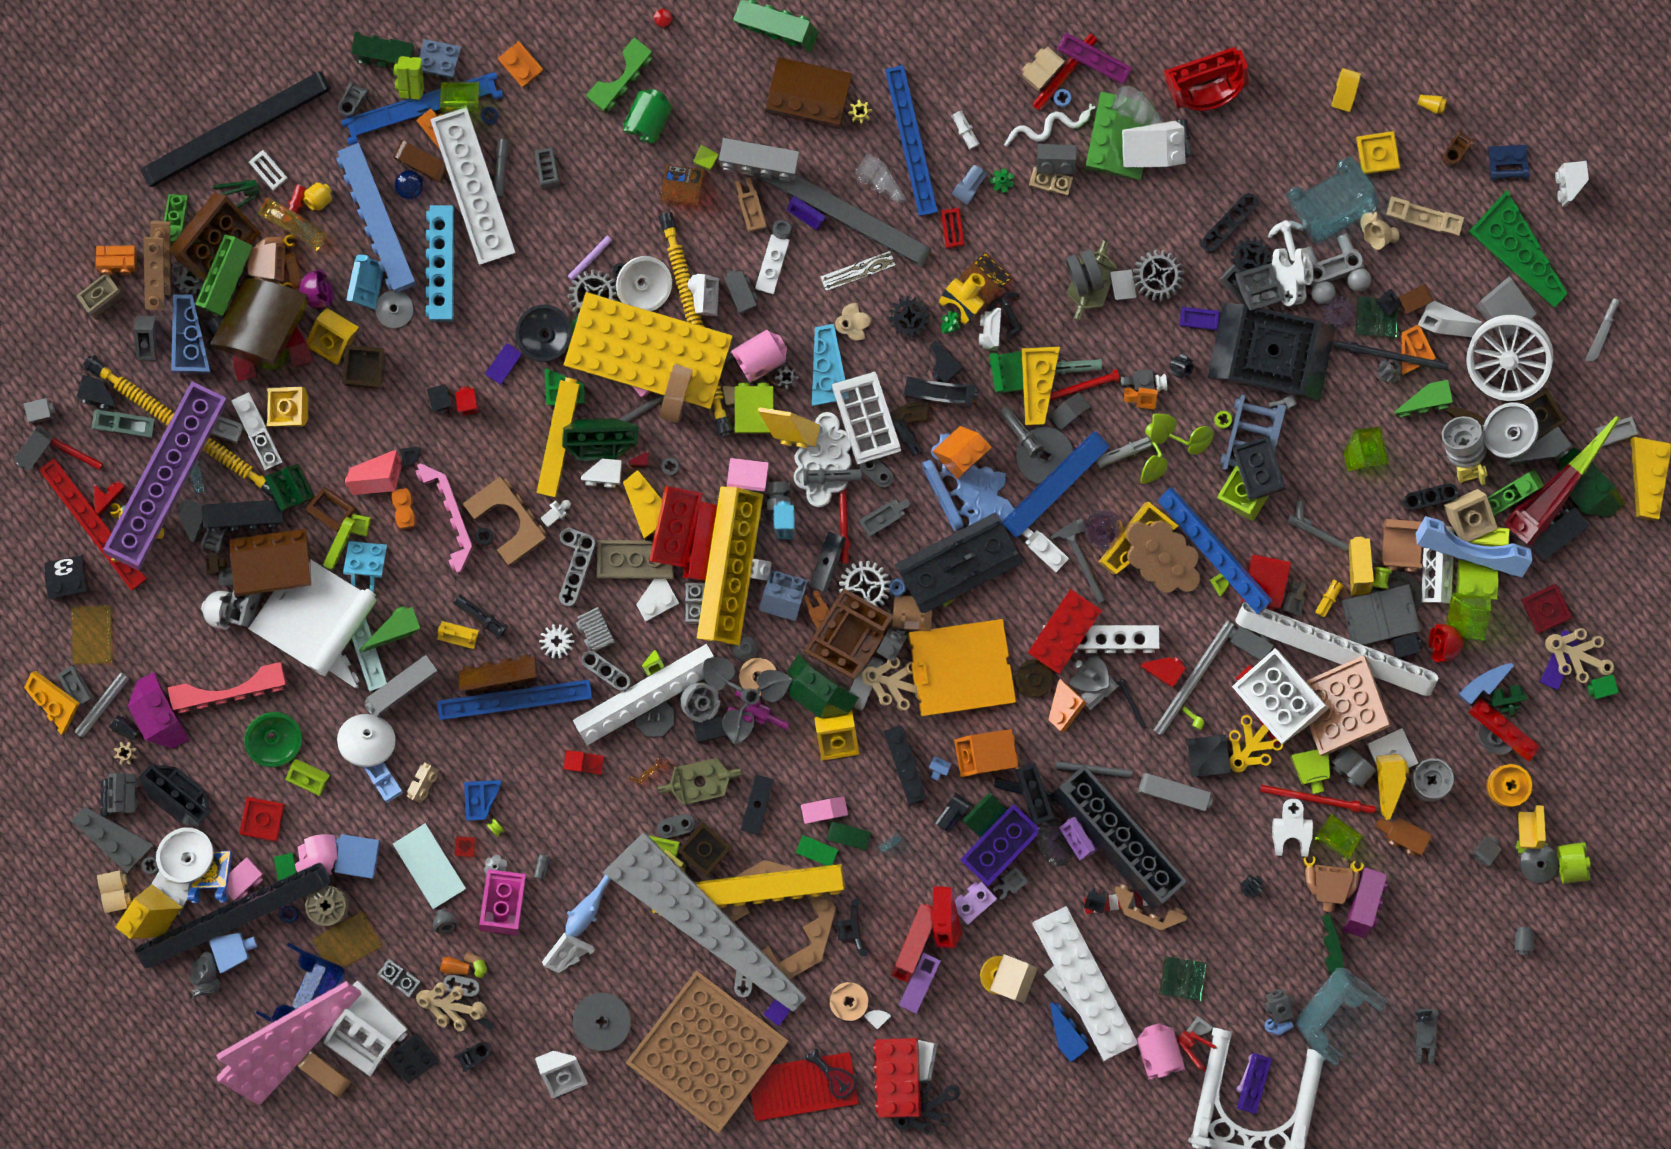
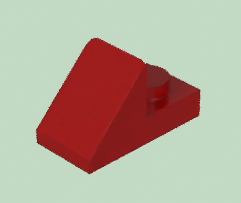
[94,481,127,516]
[563,750,604,775]

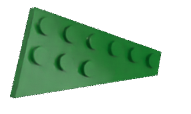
[1469,189,1567,309]

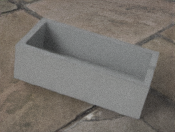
[719,138,799,182]

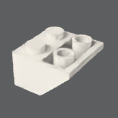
[1555,161,1589,207]

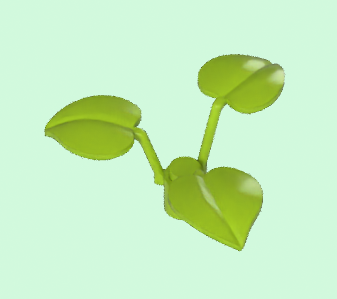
[1140,414,1214,484]

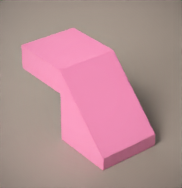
[801,796,848,824]

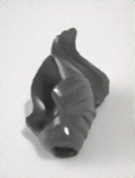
[190,952,220,999]

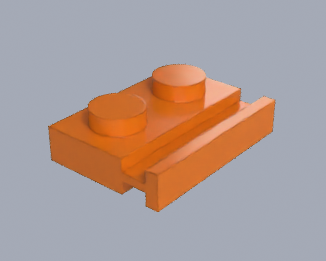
[497,41,543,88]

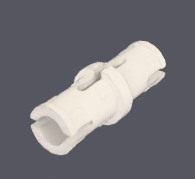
[951,110,980,150]

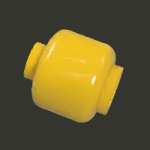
[304,182,332,211]

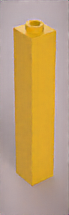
[537,377,581,497]

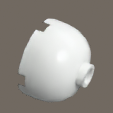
[201,591,232,630]

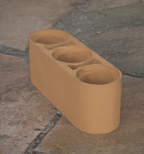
[297,1050,352,1098]

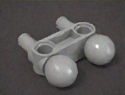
[1306,234,1371,304]

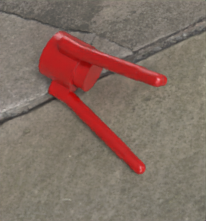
[1177,1031,1217,1073]

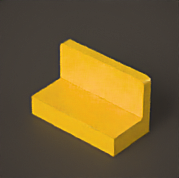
[1518,805,1546,849]

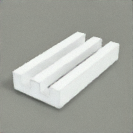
[249,150,288,191]

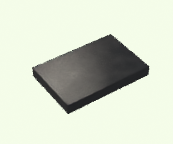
[1232,436,1286,501]

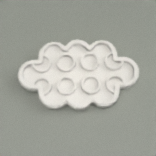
[794,412,852,507]

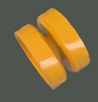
[1486,764,1532,807]

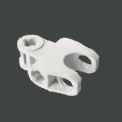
[1272,248,1313,306]
[1272,799,1313,856]

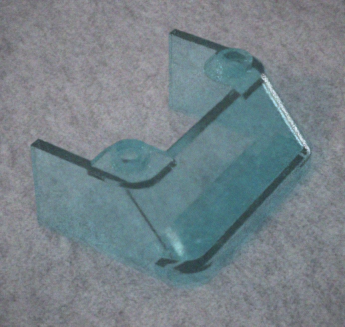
[1296,968,1386,1066]

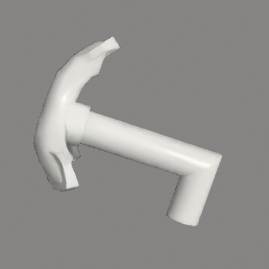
[1268,220,1304,264]

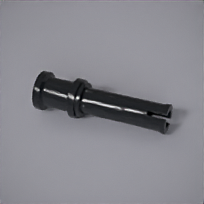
[454,594,508,640]

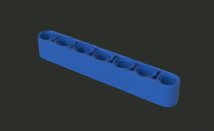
[1002,431,1109,537]

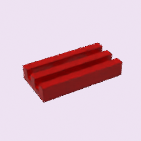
[940,208,965,249]

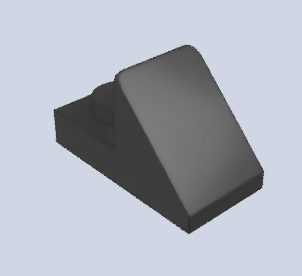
[1220,265,1244,303]

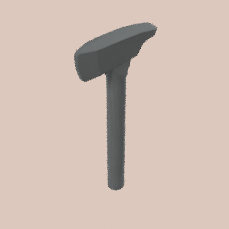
[1050,519,1105,603]

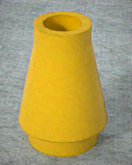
[1418,94,1447,115]

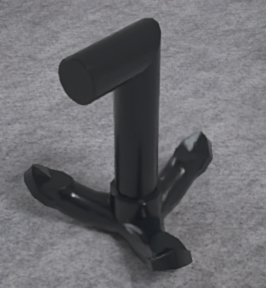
[987,292,1022,338]

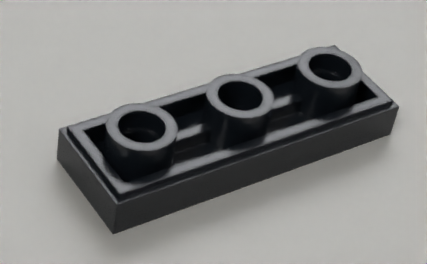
[809,531,846,592]
[740,774,774,835]

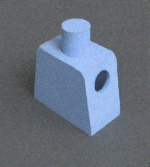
[209,933,258,973]

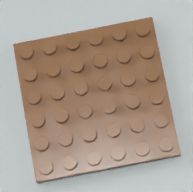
[626,970,788,1134]

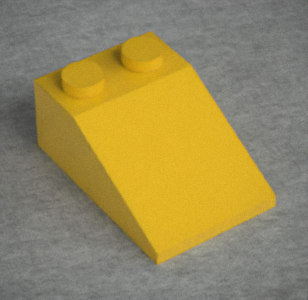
[758,408,820,449]
[1376,754,1409,820]

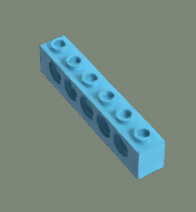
[426,205,454,322]
[774,502,795,539]

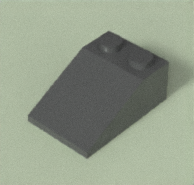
[1506,427,1571,466]

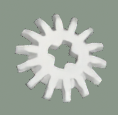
[539,624,574,659]

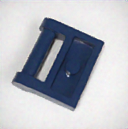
[1488,145,1529,181]

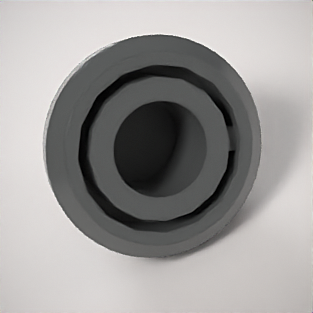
[732,636,759,662]
[433,909,459,934]

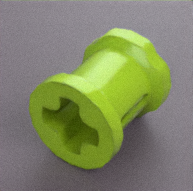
[1373,567,1392,589]

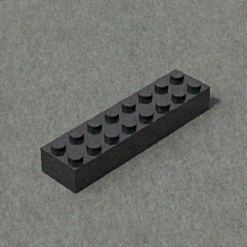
[1051,765,1187,911]

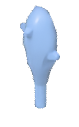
[565,875,611,937]

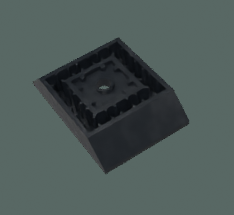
[1208,303,1336,402]

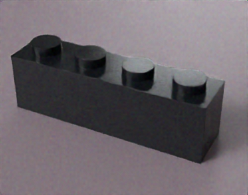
[202,500,283,532]
[884,725,927,805]

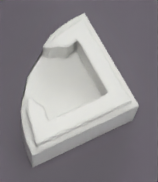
[864,1010,891,1029]

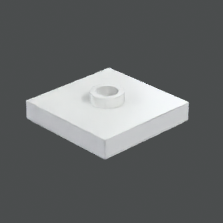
[1367,728,1418,768]

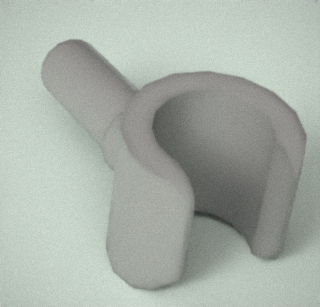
[1269,396,1297,409]

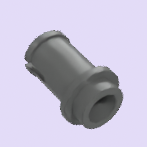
[533,854,551,879]

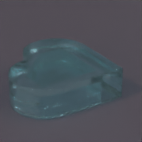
[877,833,902,852]

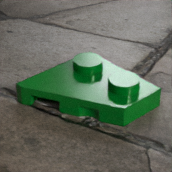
[545,368,585,406]

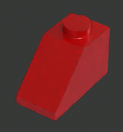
[455,386,480,416]
[1140,657,1186,688]

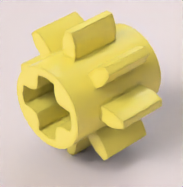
[848,100,872,125]

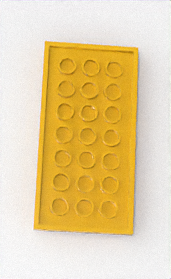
[564,292,733,410]

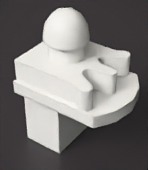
[541,500,571,528]

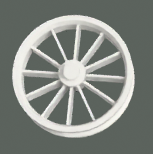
[1467,315,1553,401]

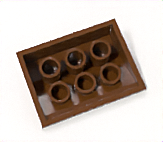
[765,57,852,129]
[168,193,261,282]
[230,529,312,596]
[459,654,540,695]

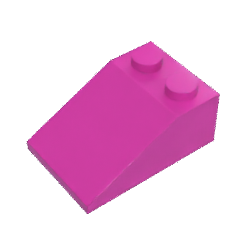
[479,869,526,936]

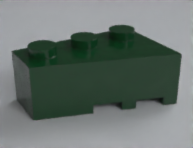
[351,31,415,68]

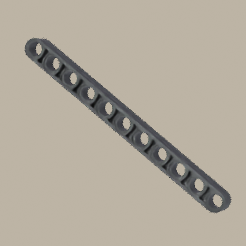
[752,173,932,267]

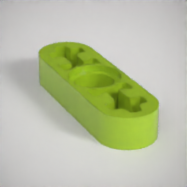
[323,517,356,570]

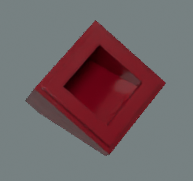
[629,451,650,468]

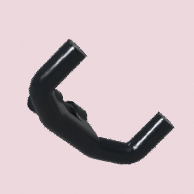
[836,899,868,957]

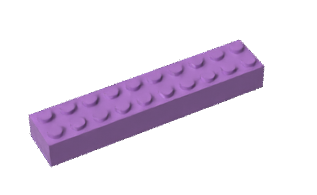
[103,381,227,571]

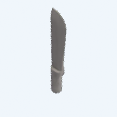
[1585,298,1620,362]

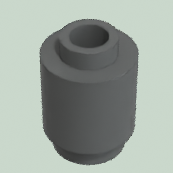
[1515,927,1535,955]

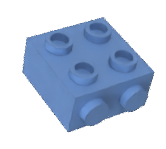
[333,834,381,879]

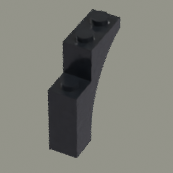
[903,376,979,409]

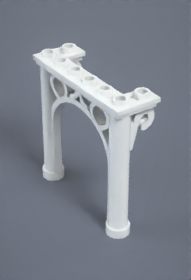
[1188,1028,1327,1149]

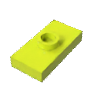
[1470,528,1510,547]

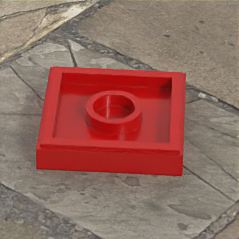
[239,797,285,842]

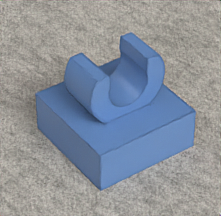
[929,756,951,781]

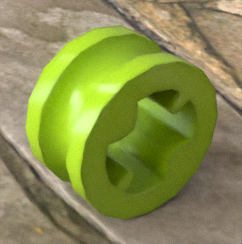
[1214,411,1232,429]
[487,819,505,838]

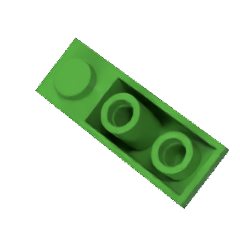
[164,194,188,245]
[1394,380,1453,417]
[1487,469,1544,516]

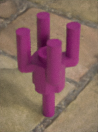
[726,690,790,730]

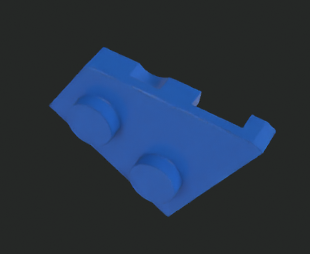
[464,780,502,821]

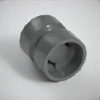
[766,482,792,511]

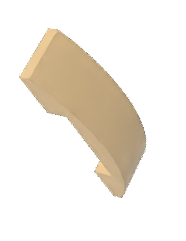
[1386,196,1464,236]

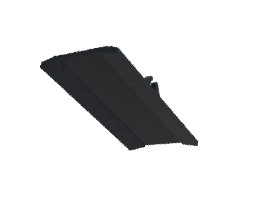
[895,512,1023,613]

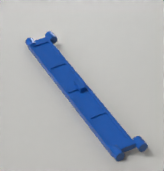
[341,72,503,145]

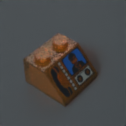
[660,164,704,208]

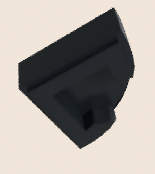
[401,446,421,468]

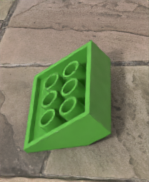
[1085,92,1156,181]

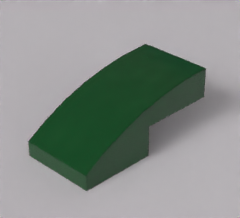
[826,821,871,850]

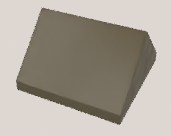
[76,275,125,319]

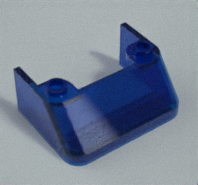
[256,943,345,1023]

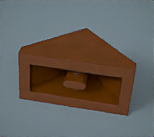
[1399,284,1434,315]

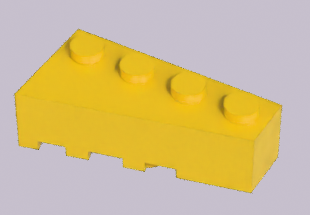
[1630,437,1671,521]
[1098,502,1178,574]

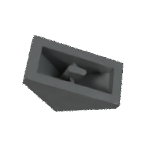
[1049,392,1090,431]

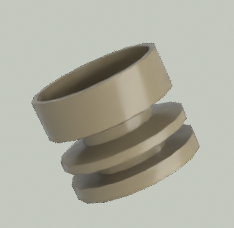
[305,885,349,926]

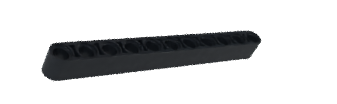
[140,71,331,187]
[134,863,331,968]

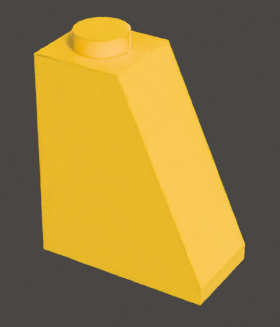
[1349,537,1374,596]

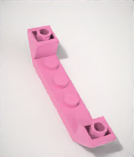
[416,463,473,574]

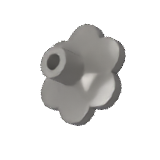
[484,855,507,874]

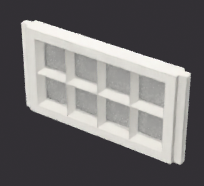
[832,372,901,464]

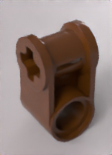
[1442,129,1475,167]

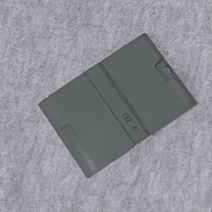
[1341,584,1421,645]

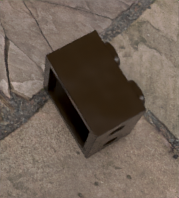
[342,345,386,389]

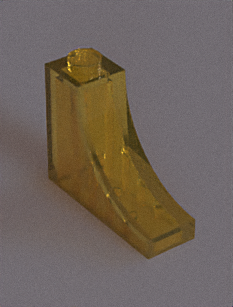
[257,198,328,251]

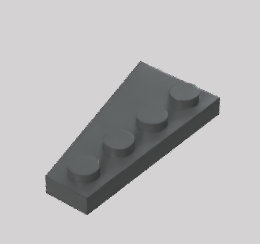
[71,806,154,873]

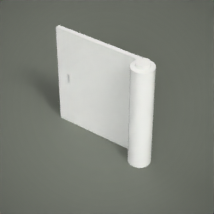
[248,559,377,676]

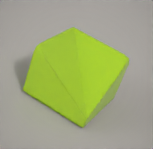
[693,145,719,172]
[642,650,665,677]

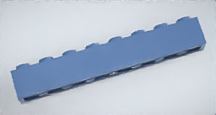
[336,143,416,294]

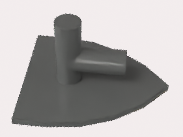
[1069,653,1110,692]

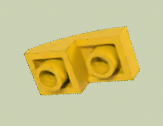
[1331,68,1361,112]

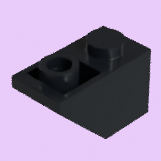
[77,375,117,410]

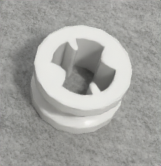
[1155,374,1167,392]

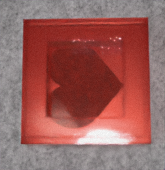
[454,836,475,857]

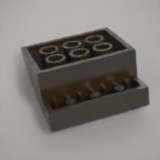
[210,278,309,367]

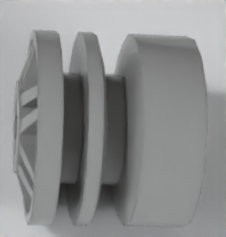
[1442,416,1487,468]
[1410,758,1454,802]

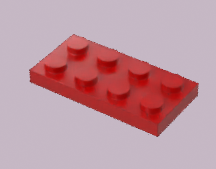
[649,485,703,568]
[1027,589,1102,674]

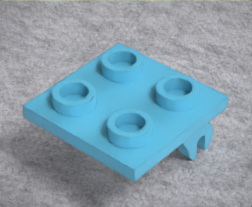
[343,541,387,592]

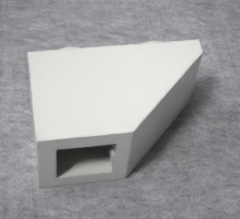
[581,459,622,488]

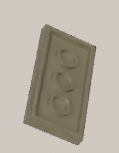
[597,540,674,580]

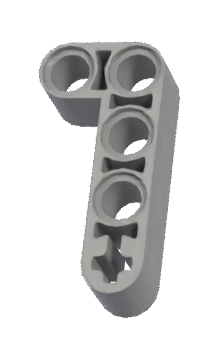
[559,528,596,607]

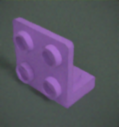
[1060,817,1099,861]

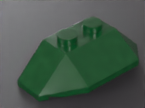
[562,418,639,461]
[1559,447,1625,517]
[788,653,860,718]

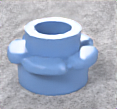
[888,578,906,597]

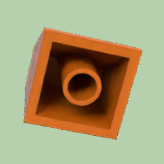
[932,426,992,480]
[954,729,1019,777]

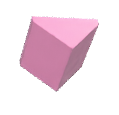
[727,458,768,491]

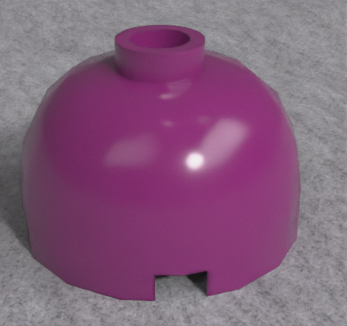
[298,269,333,309]

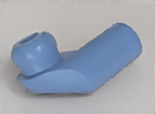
[1265,1019,1294,1036]

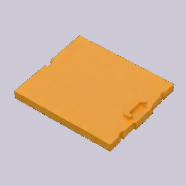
[908,619,1016,717]

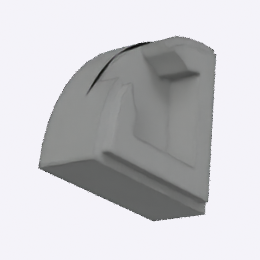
[1187,1016,1213,1035]

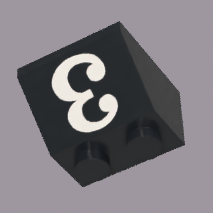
[45,555,90,600]

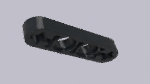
[1201,193,1258,253]

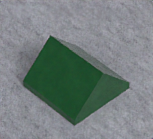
[963,792,1007,838]

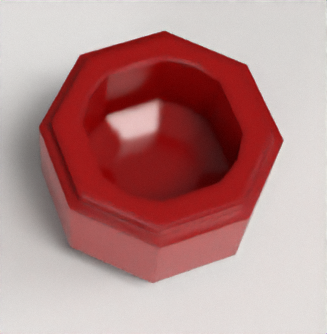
[654,8,673,29]

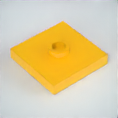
[1356,131,1400,175]

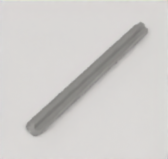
[1154,621,1235,735]

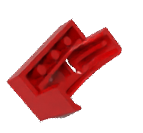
[1164,46,1249,111]

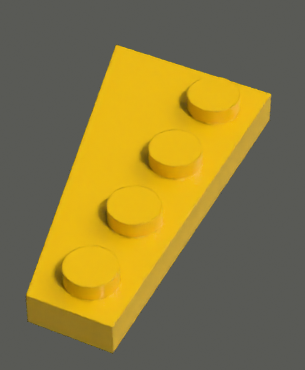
[1022,347,1060,425]

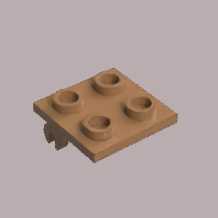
[892,596,932,631]

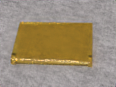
[71,605,112,664]
[312,911,382,974]

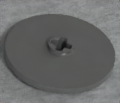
[1016,427,1073,484]
[573,993,631,1051]

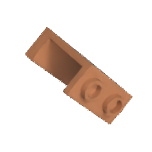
[1381,519,1422,572]

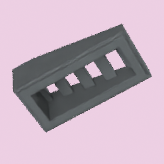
[534,147,561,190]

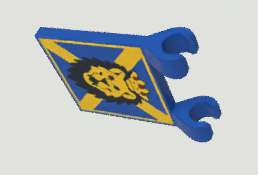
[187,851,232,903]

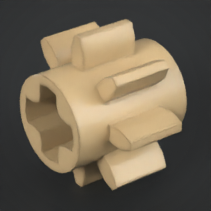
[114,742,138,765]

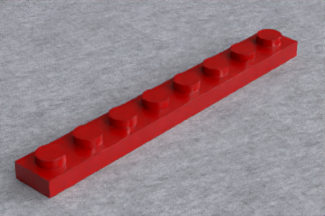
[39,458,147,591]

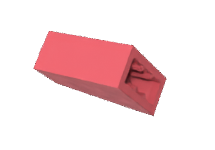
[345,450,402,495]

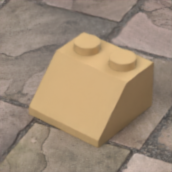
[1443,489,1498,542]

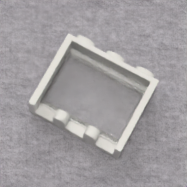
[323,1009,393,1076]

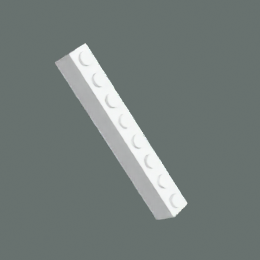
[573,644,714,745]

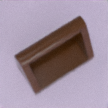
[305,486,356,532]

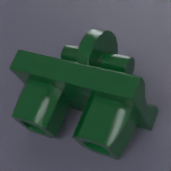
[1490,685,1528,718]

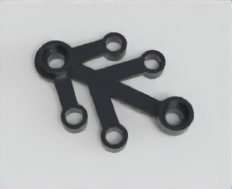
[893,1079,961,1135]

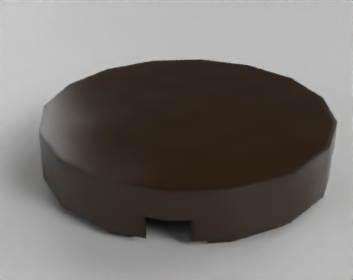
[1015,659,1053,698]

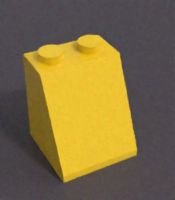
[115,884,182,939]

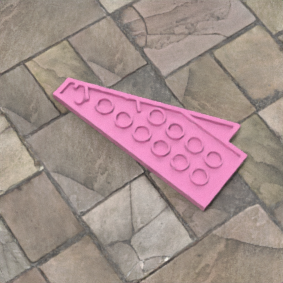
[216,981,362,1106]

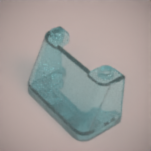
[1286,156,1378,243]

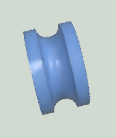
[1054,89,1071,107]

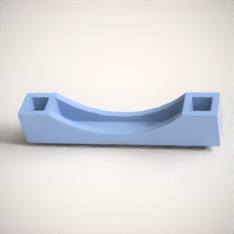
[1416,516,1532,577]

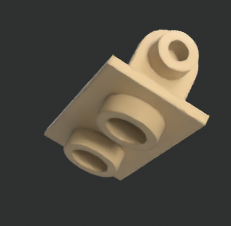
[407,762,439,804]

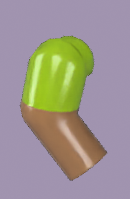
[464,952,487,978]

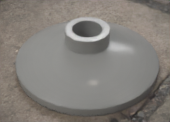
[375,290,414,328]

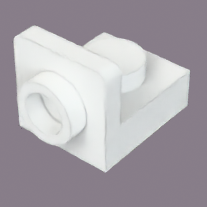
[750,559,771,580]

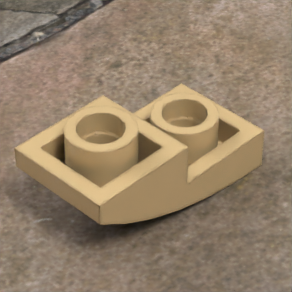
[1029,167,1073,196]

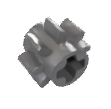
[1377,359,1402,383]
[775,365,799,390]

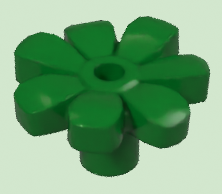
[990,168,1014,193]
[941,310,961,334]

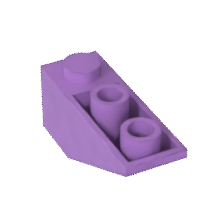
[899,953,940,1013]

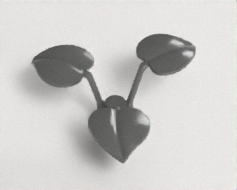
[703,657,792,744]

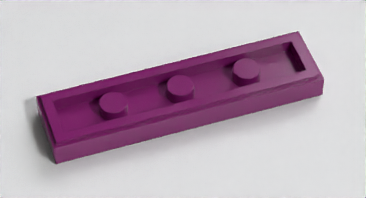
[1056,32,1132,85]

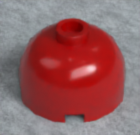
[1428,624,1464,662]

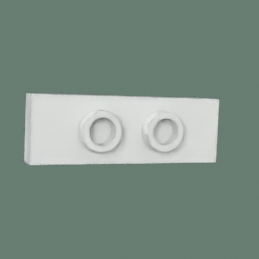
[755,234,790,295]

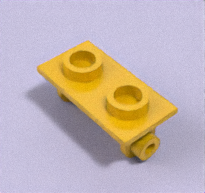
[437,621,479,649]

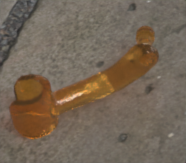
[629,757,668,785]

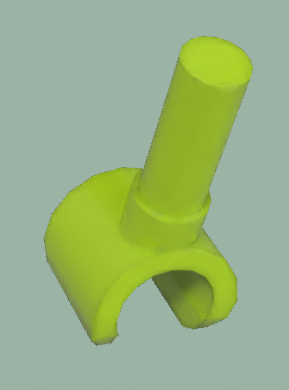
[1182,706,1204,730]

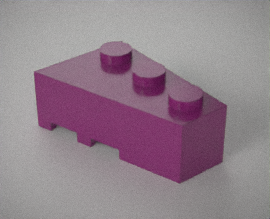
[1343,867,1388,939]

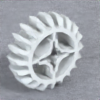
[839,561,890,607]

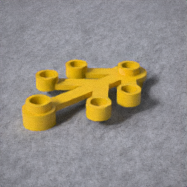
[1229,715,1283,772]

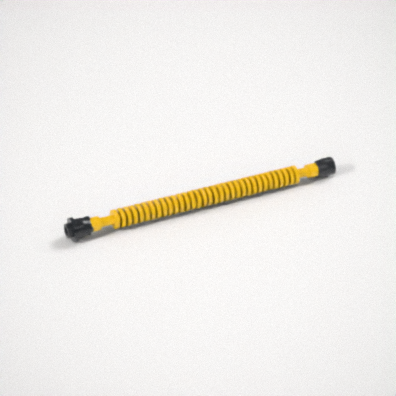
[658,212,734,438]
[83,355,274,499]

